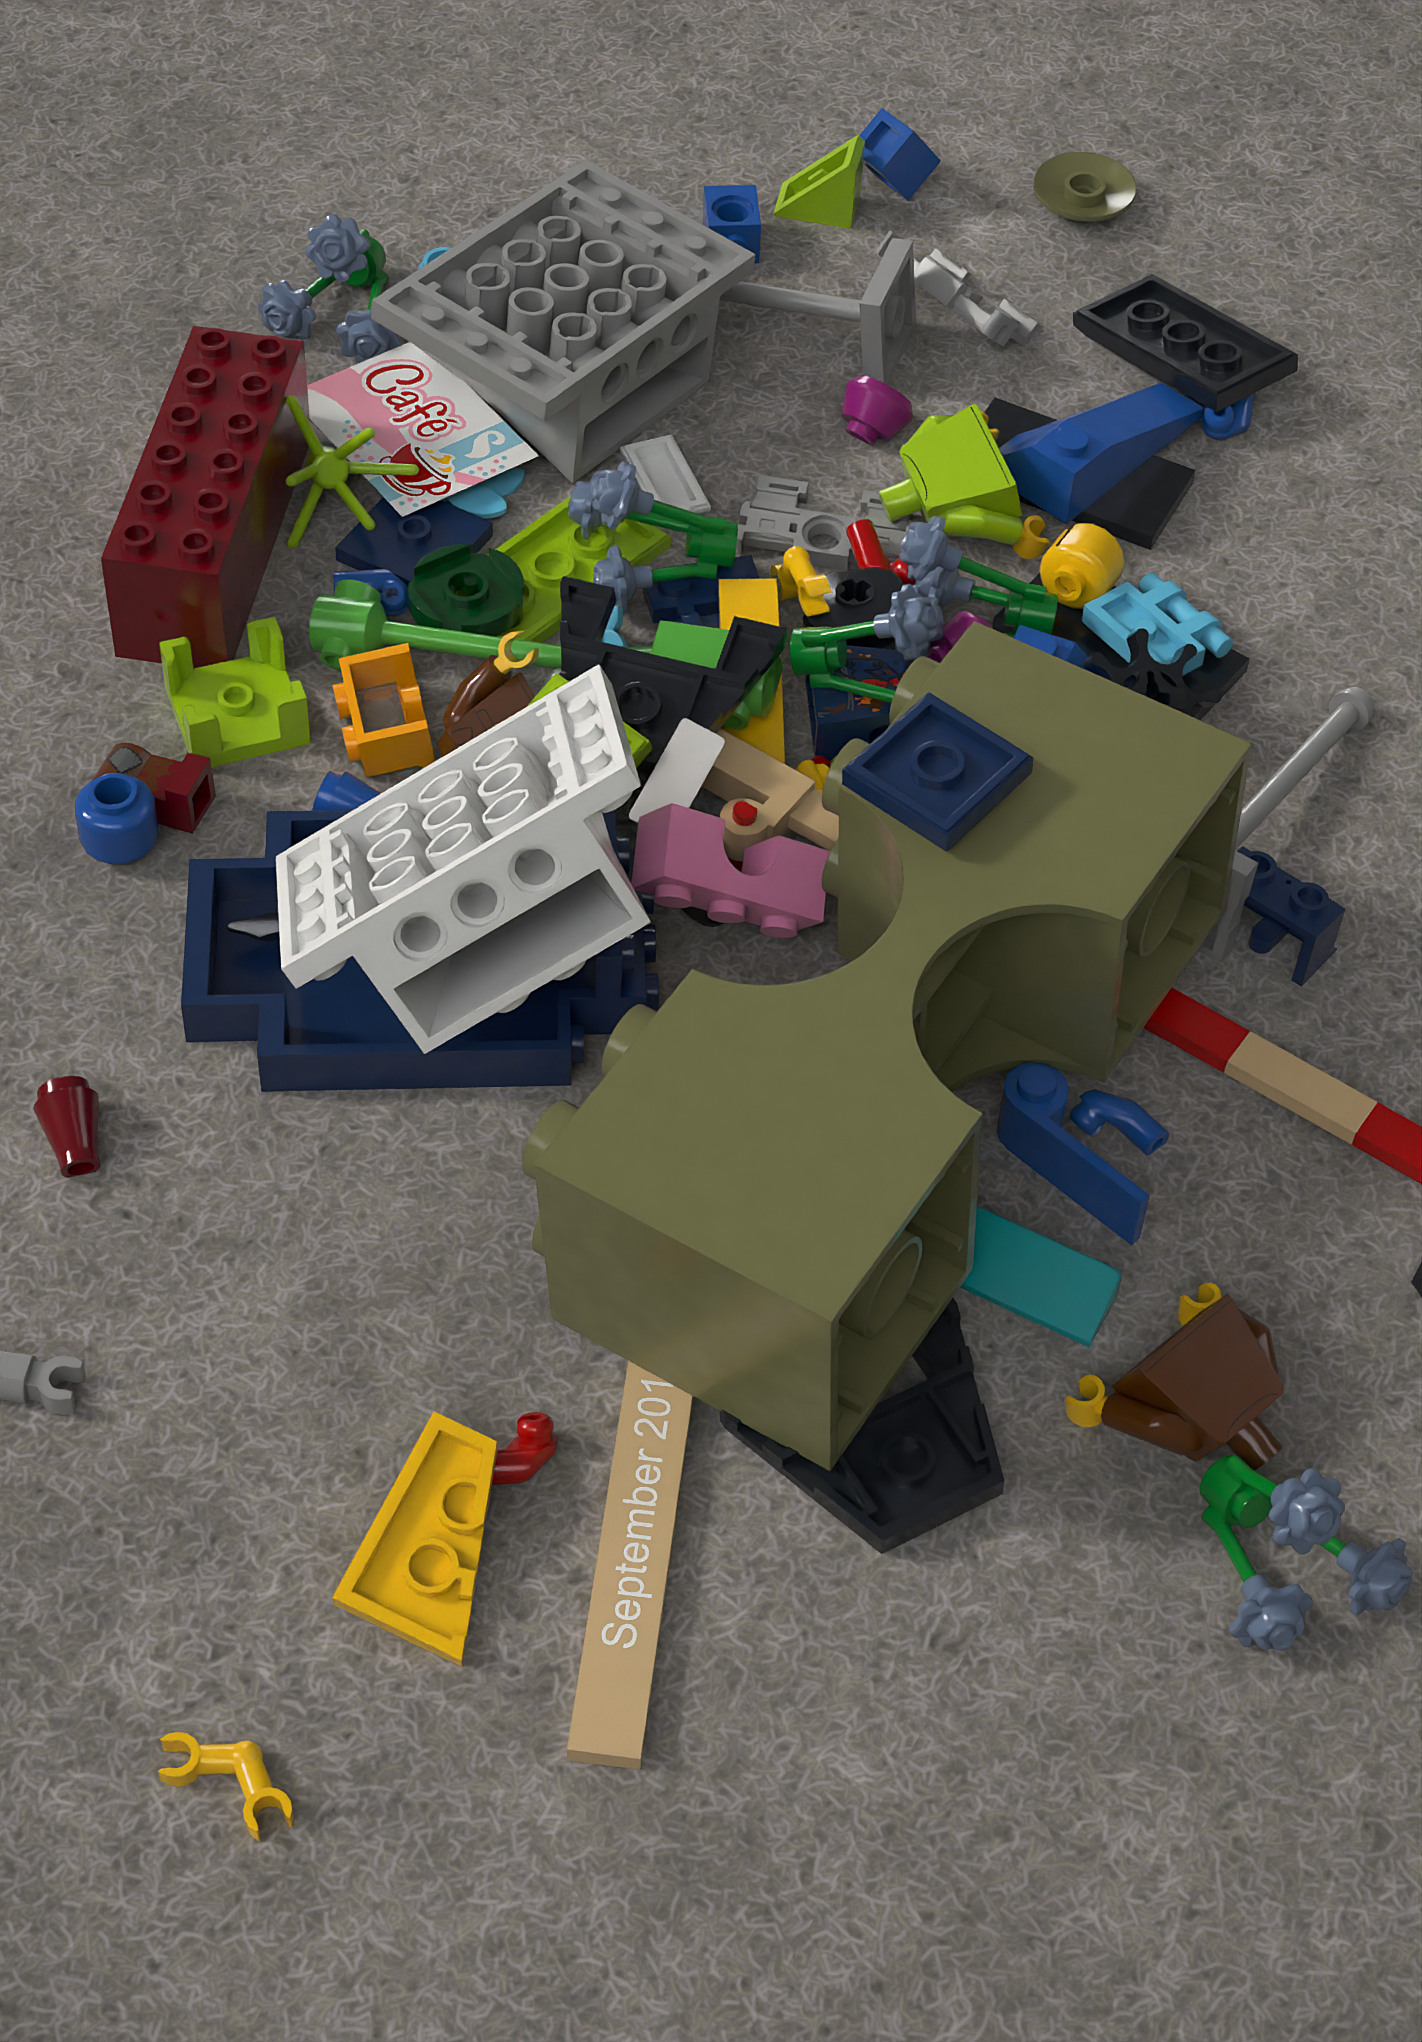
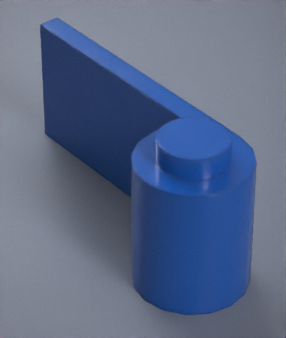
[997,1062,1150,1245]

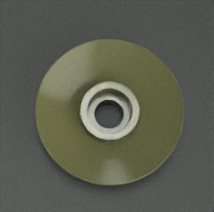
[1033,152,1136,222]

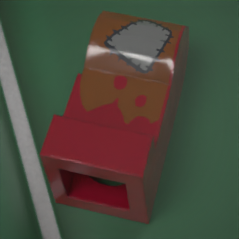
[92,743,216,834]

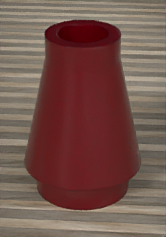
[33,1076,100,1178]

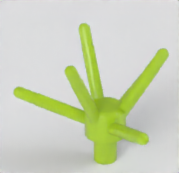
[286,395,419,548]

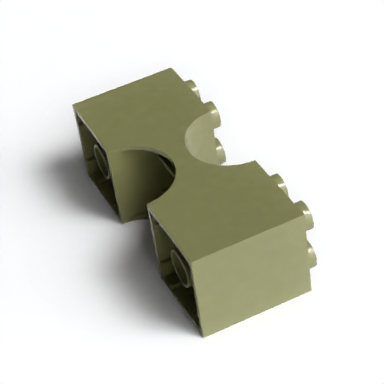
[522,621,1252,1471]

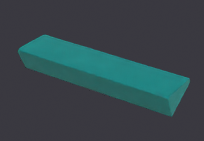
[960,1206,1122,1347]

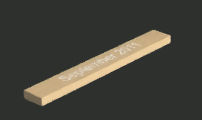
[567,1361,694,1770]

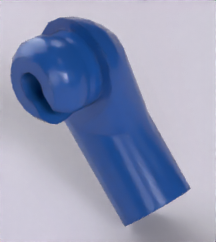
[1201,393,1255,441]
[333,569,409,616]
[1070,1089,1169,1156]

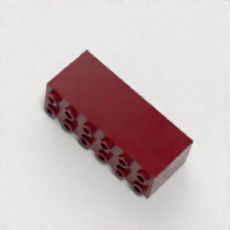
[101,326,310,668]

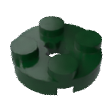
[408,544,524,636]

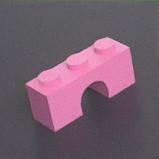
[631,803,830,938]

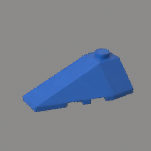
[999,383,1205,524]

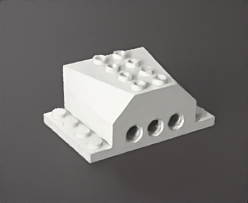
[276,664,651,1054]

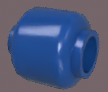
[75,773,159,865]

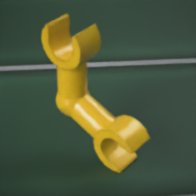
[770,546,832,616]
[158,1732,295,1841]

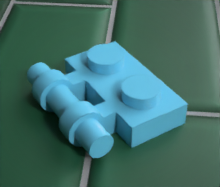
[1082,572,1233,676]

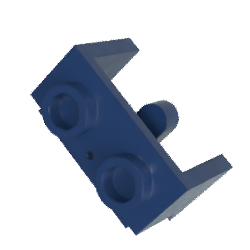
[1237,846,1345,987]

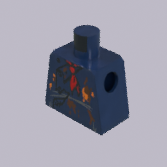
[805,645,906,761]

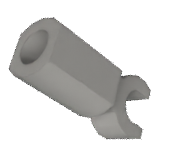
[0,1350,86,1415]

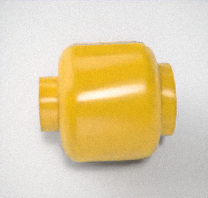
[1039,523,1125,609]

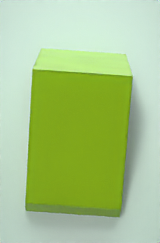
[773,134,865,229]

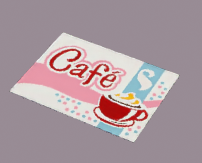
[307,342,539,517]

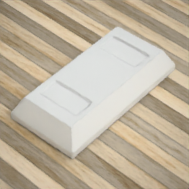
[620,435,711,515]

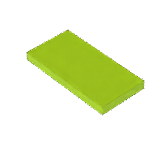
[456,495,671,643]

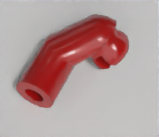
[846,519,916,585]
[492,1412,558,1485]

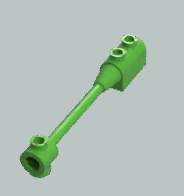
[309,580,783,729]

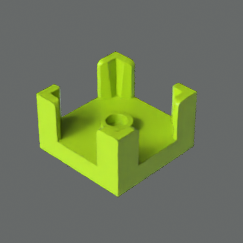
[159,616,311,767]

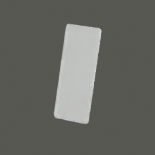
[629,718,725,823]

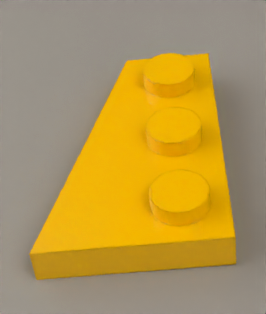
[332,1411,497,1666]

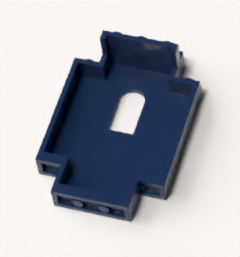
[181,810,659,1092]

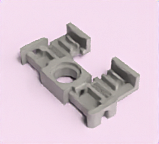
[875,230,1040,347]
[736,475,911,571]

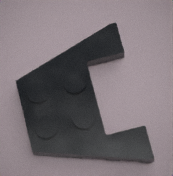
[560,576,788,774]
[720,1298,1004,1554]

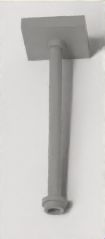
[719,238,916,385]
[1198,687,1374,964]

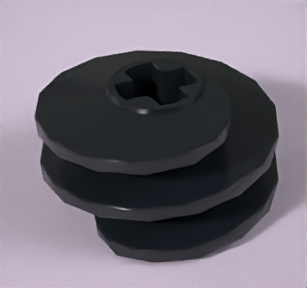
[803,568,904,649]

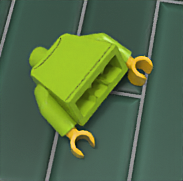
[878,403,1050,559]

